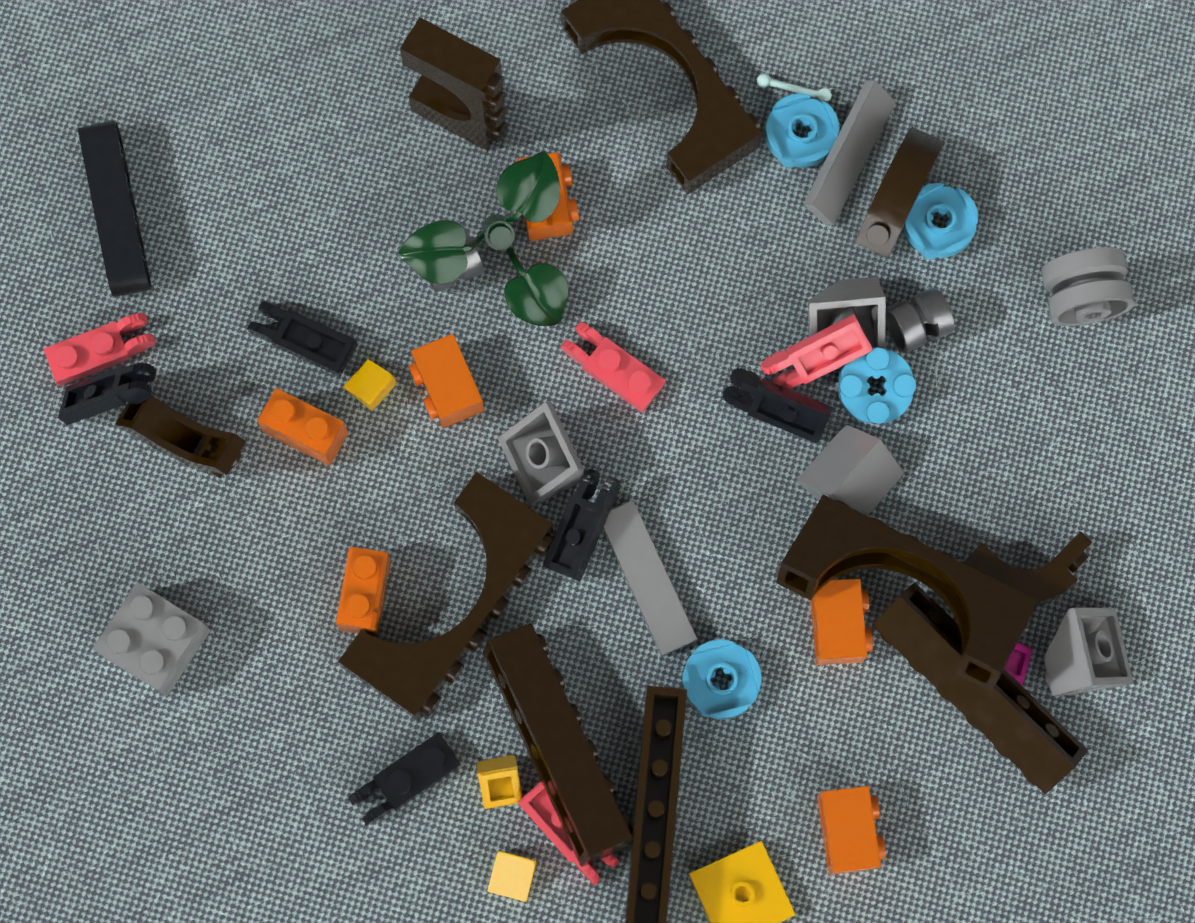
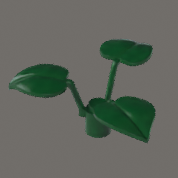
[398,151,568,326]

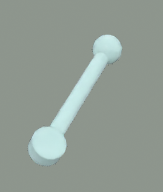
[757,73,832,103]

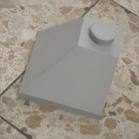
[808,277,886,369]
[1043,607,1134,696]

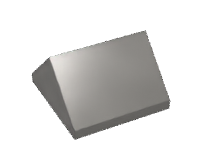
[498,401,584,505]
[796,424,904,516]

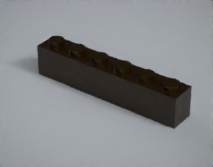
[872,582,1088,795]
[482,623,633,867]
[624,686,687,923]

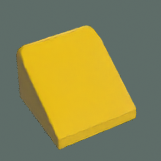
[343,359,397,411]
[477,755,523,809]
[487,851,537,902]

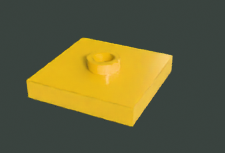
[688,841,796,923]

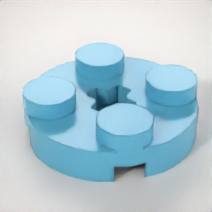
[764,93,840,168]
[903,183,978,259]
[838,347,916,424]
[682,639,762,720]

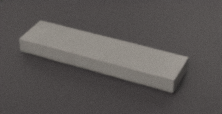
[803,80,896,225]
[603,500,698,657]

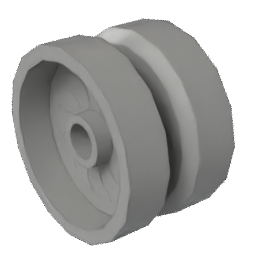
[1041,247,1135,326]

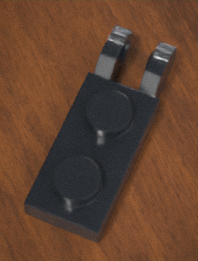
[247,301,358,377]
[58,362,157,425]
[722,368,834,443]
[543,469,620,582]
[348,732,462,826]

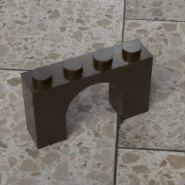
[400,17,508,151]

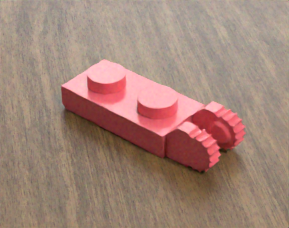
[43,312,156,386]
[760,314,873,389]
[560,322,666,413]
[517,781,620,886]

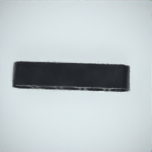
[78,120,152,298]

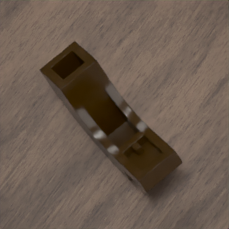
[854,127,945,258]
[115,395,246,478]
[963,531,1092,608]

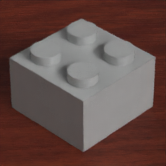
[92,582,211,697]

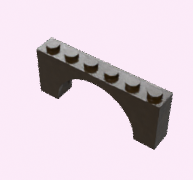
[561,0,762,195]
[338,472,555,721]
[776,495,1038,692]

